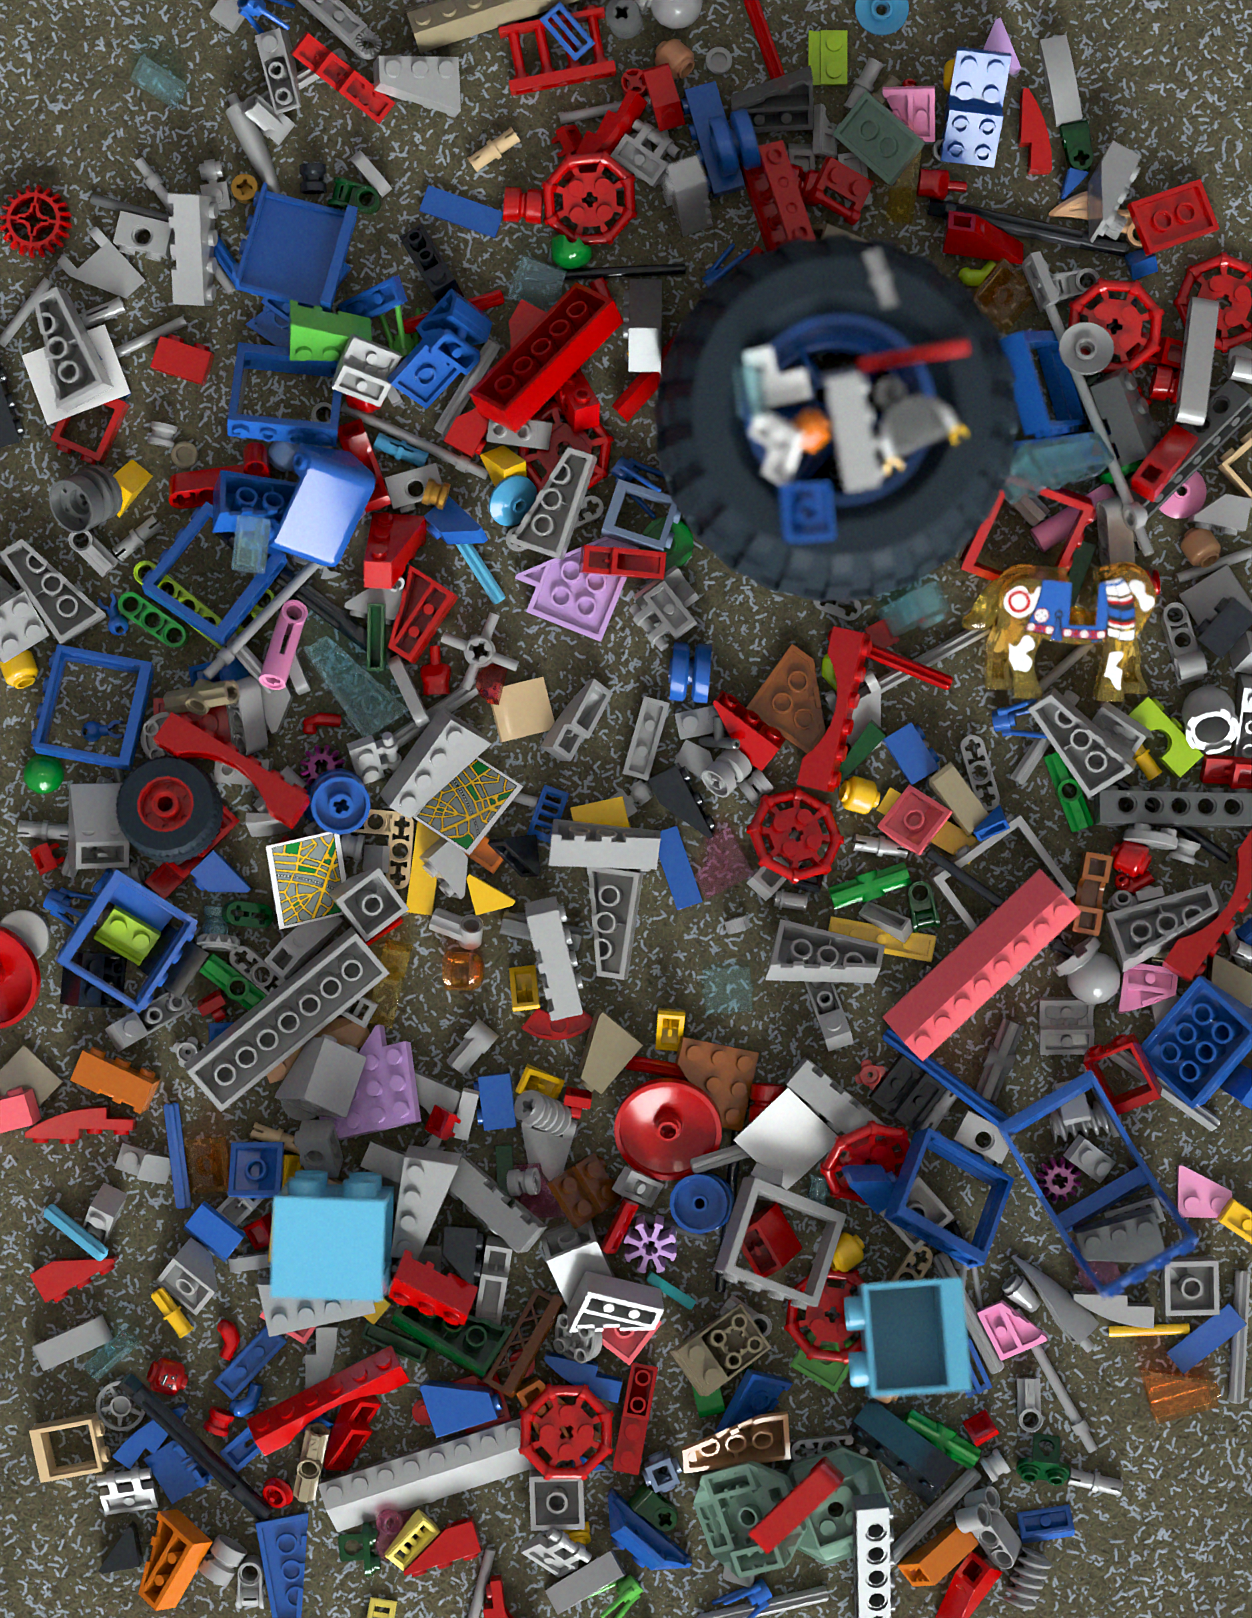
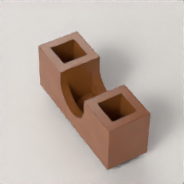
[1068,851,1113,936]

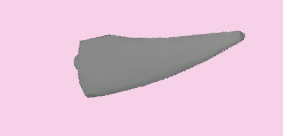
[225,92,281,194]
[1011,1255,1100,1353]

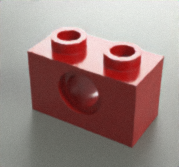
[553,368,600,433]

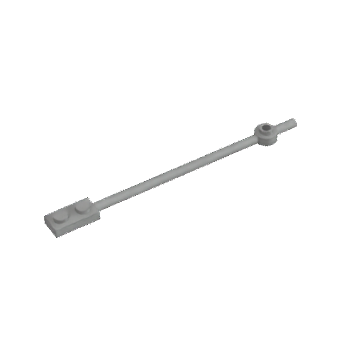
[1021,251,1154,556]

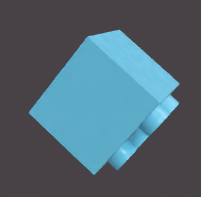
[270,1170,394,1301]
[844,1278,971,1397]

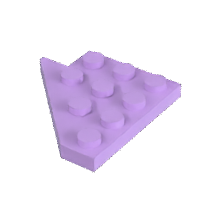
[515,537,639,642]
[319,1025,421,1140]

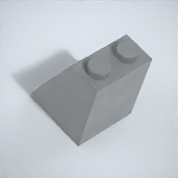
[275,1034,367,1118]
[540,1219,615,1308]

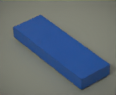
[419,185,503,239]
[338,276,408,320]
[659,826,703,910]
[92,868,173,932]
[1166,1302,1247,1374]
[213,1325,288,1400]

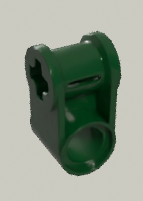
[1059,120,1094,172]
[327,177,382,215]
[906,880,940,933]
[627,1481,678,1531]

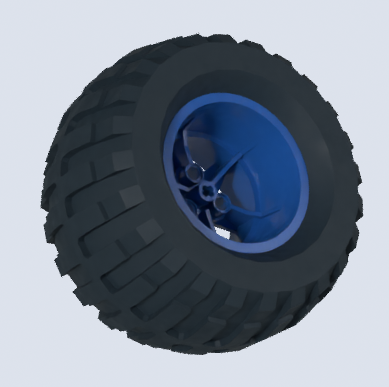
[655,234,1019,602]

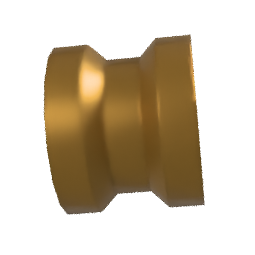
[231,174,260,204]
[422,478,451,510]

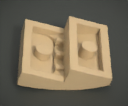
[488,677,555,743]

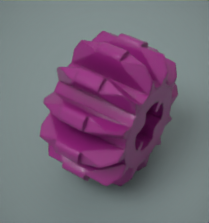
[300,745,345,785]
[1035,1156,1081,1202]

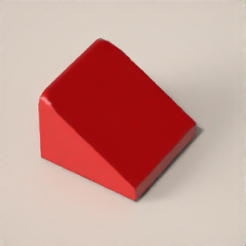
[243,1212,273,1251]

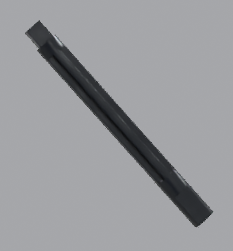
[927,198,1128,257]
[215,532,367,652]
[118,1373,273,1521]

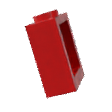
[50,399,130,465]
[1083,1033,1162,1116]

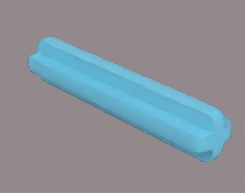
[455,544,505,604]
[44,1204,108,1261]

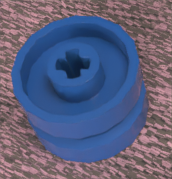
[708,108,761,177]
[668,641,712,703]
[309,768,371,835]
[669,1172,735,1234]

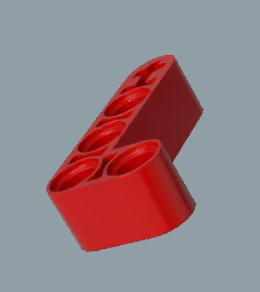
[168,443,272,509]
[748,1456,845,1554]

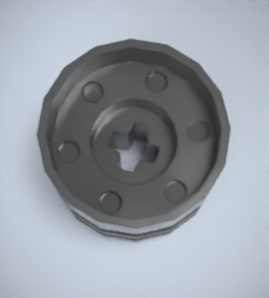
[49,465,123,534]

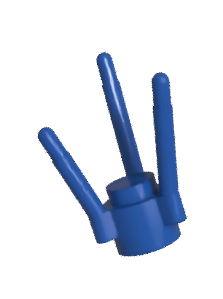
[237,0,296,34]
[702,243,751,288]
[611,456,665,519]
[992,698,1048,739]
[43,887,97,929]
[712,1578,772,1618]

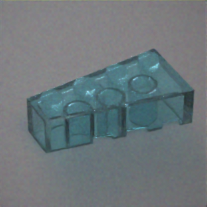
[1002,432,1115,504]
[875,579,951,639]
[304,635,409,738]

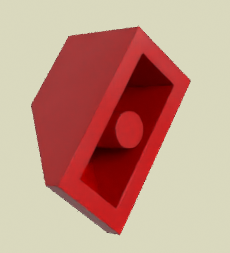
[642,63,685,132]

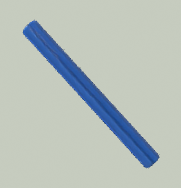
[882,1027,1010,1126]

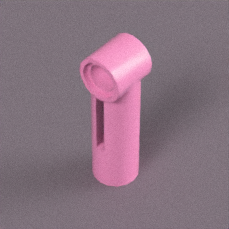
[1030,484,1116,552]
[259,600,308,690]

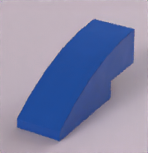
[544,1351,622,1403]
[112,1403,189,1469]

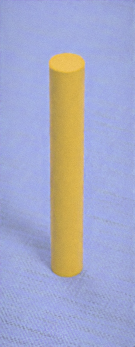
[1108,1323,1190,1337]

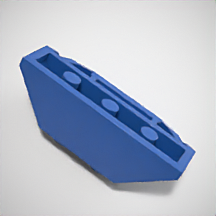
[608,1488,693,1570]

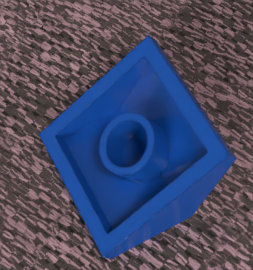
[778,482,836,543]
[228,1142,285,1199]
[183,1201,246,1262]

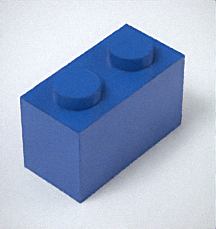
[883,722,940,785]
[474,1071,517,1131]

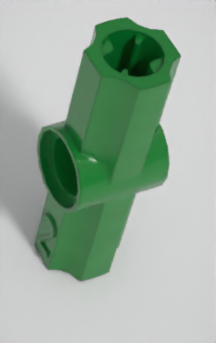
[1043,752,1094,833]
[828,862,912,910]
[199,953,267,1010]
[902,1408,982,1470]

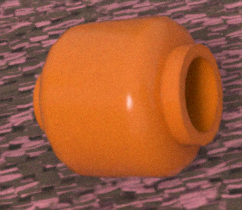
[791,409,832,452]

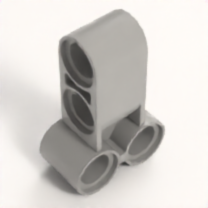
[1160,602,1207,686]
[955,1486,1022,1569]

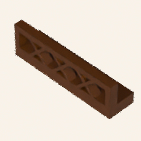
[484,1288,565,1399]

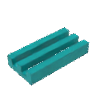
[645,1271,697,1310]

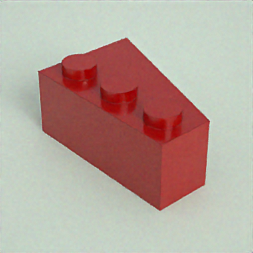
[364,512,426,589]
[388,565,459,664]
[389,1249,478,1326]

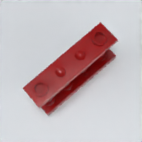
[498,5,616,97]
[739,140,816,252]

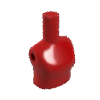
[916,168,967,200]
[420,646,451,695]

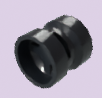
[299,163,327,195]

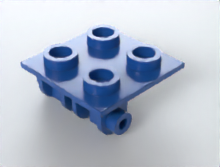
[144,1440,214,1504]

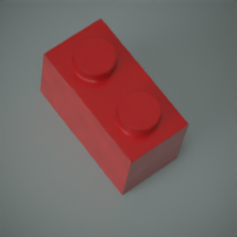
[150,334,215,386]

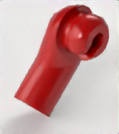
[302,712,341,735]

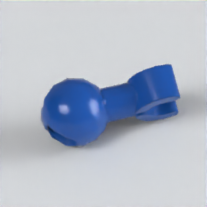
[98,593,129,636]
[82,720,124,742]

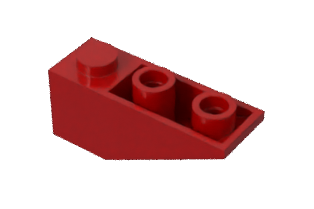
[942,210,1024,265]
[1130,424,1198,503]
[713,690,786,772]
[29,1255,119,1303]
[403,1516,483,1577]
[935,1551,1003,1618]

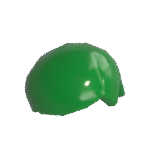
[550,235,593,269]
[23,754,64,795]

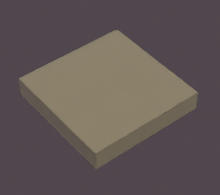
[0,1044,64,1108]

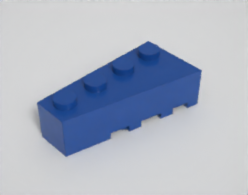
[213,470,298,532]

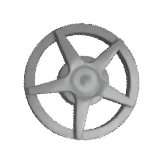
[96,1380,146,1431]

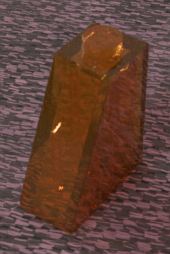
[1139,1367,1221,1425]

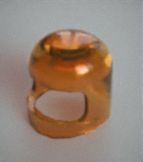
[442,951,485,991]

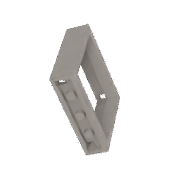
[930,813,1076,933]
[714,1177,847,1310]

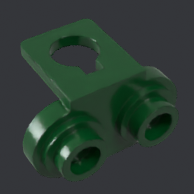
[1016,1433,1070,1486]
[338,1522,381,1577]

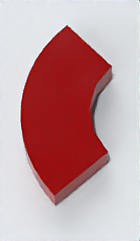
[521,1008,593,1040]

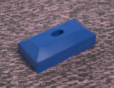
[219,1426,261,1473]

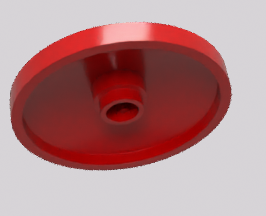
[0,926,41,1029]
[614,1078,722,1180]

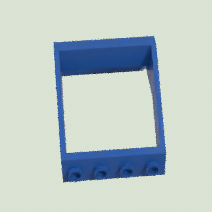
[997,1069,1198,1299]

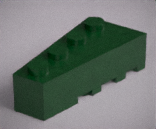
[391,1305,513,1381]

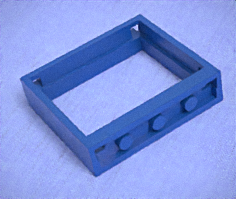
[999,331,1087,438]
[228,342,343,447]
[142,501,287,647]
[31,644,155,771]
[54,868,198,1013]
[883,1127,1014,1268]

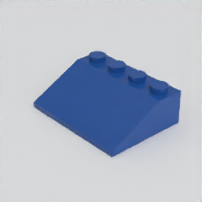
[1141,975,1252,1109]

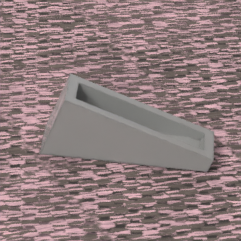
[859,901,913,943]
[453,1088,480,1141]

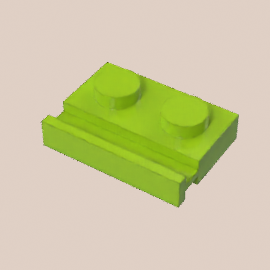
[808,30,848,86]
[93,905,161,966]

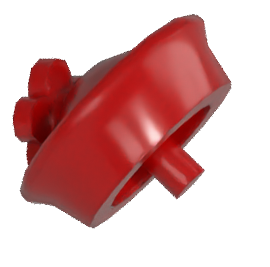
[262,1477,294,1508]

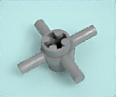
[440,612,519,691]

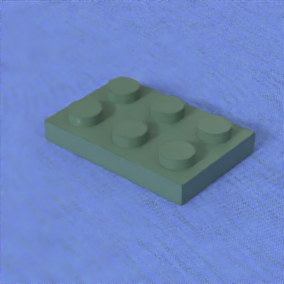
[833,91,926,186]

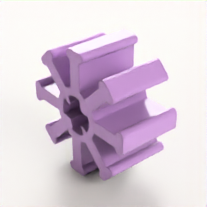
[624,1215,678,1273]

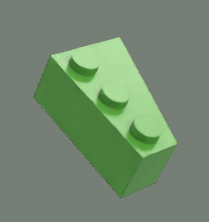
[288,300,372,361]

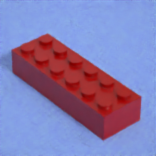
[468,282,623,433]

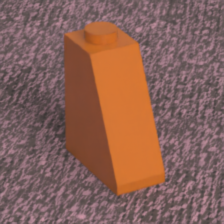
[897,1523,979,1587]

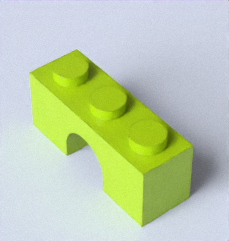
[1127,697,1204,778]

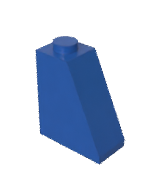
[419,1379,503,1438]

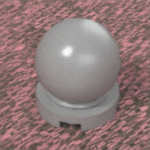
[635,0,703,29]
[1182,686,1240,754]
[1052,936,1121,1005]

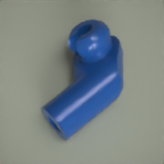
[229,1382,263,1417]

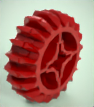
[0,185,72,259]

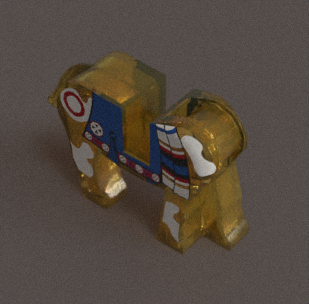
[961,561,1156,702]

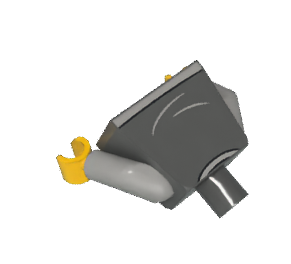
[878,384,968,473]

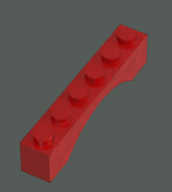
[443,299,546,459]
[797,626,872,792]
[153,712,310,829]
[1162,830,1252,983]
[246,1345,410,1456]

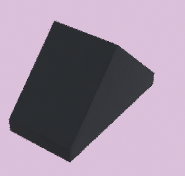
[487,834,540,877]
[98,1521,144,1574]

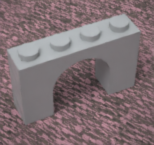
[360,1070,462,1184]

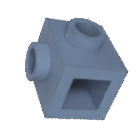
[642,1451,683,1493]

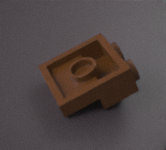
[546,1153,622,1229]

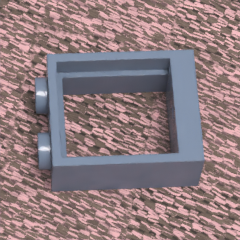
[601,479,681,552]

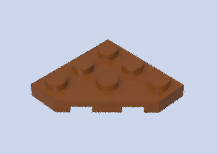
[746,644,826,754]
[675,1036,759,1131]

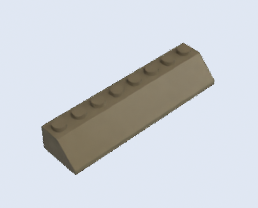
[405,0,579,53]

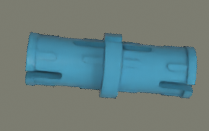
[373,432,429,467]

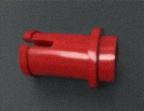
[589,277,617,307]

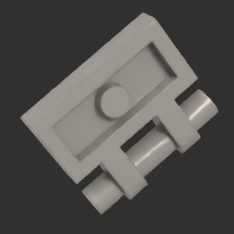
[610,119,681,188]
[629,581,697,651]
[346,732,402,784]
[96,1467,159,1515]
[521,1528,592,1578]

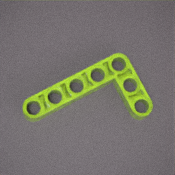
[133,560,276,650]

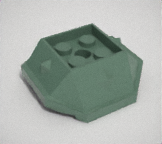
[785,1445,894,1566]
[693,1460,807,1578]

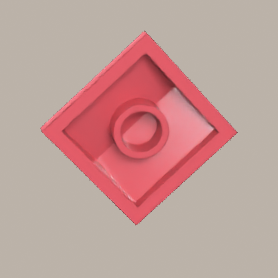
[877,784,952,855]
[601,1320,662,1366]

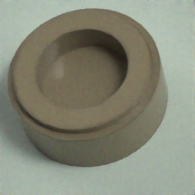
[171,441,199,469]

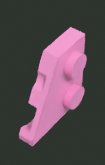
[882,86,935,142]
[1118,963,1178,1014]
[1177,1165,1232,1218]
[977,1300,1048,1361]

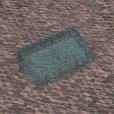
[129,54,189,110]
[231,515,271,574]
[84,1330,141,1378]

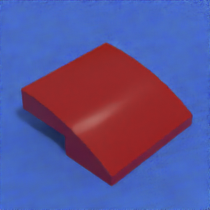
[600,1197,639,1254]

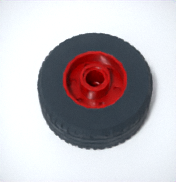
[116,756,223,863]

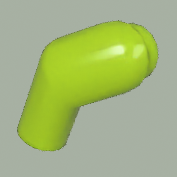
[958,260,1000,287]
[821,654,837,692]

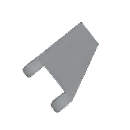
[57,227,146,299]
[825,670,881,749]
[521,1119,577,1188]

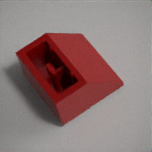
[741,1202,802,1278]

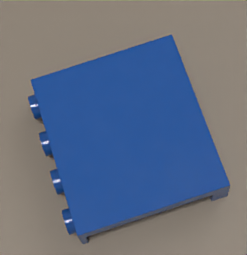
[232,182,358,313]

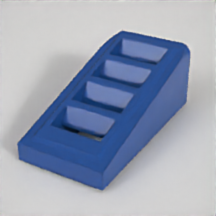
[526,784,570,844]

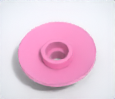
[1159,471,1207,519]

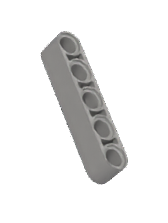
[1174,297,1219,426]

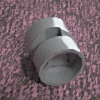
[702,749,752,798]
[198,1534,247,1586]

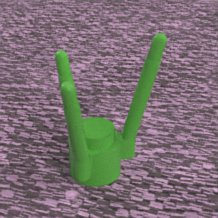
[379,305,421,358]
[585,1574,644,1618]

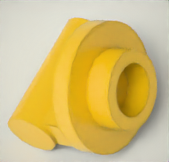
[563,1521,591,1547]

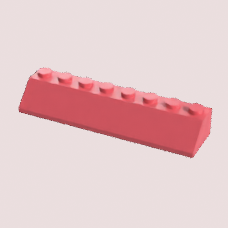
[882,868,1081,1061]

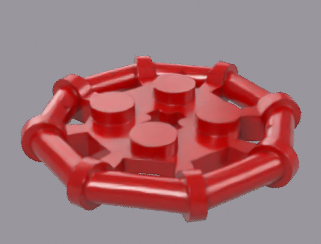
[541,150,638,245]
[1173,252,1252,353]
[1068,277,1165,373]
[518,401,614,494]
[746,786,844,884]
[820,1120,910,1205]
[783,1268,866,1365]
[518,1383,614,1481]

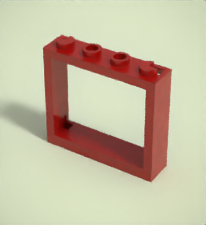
[958,468,1096,593]

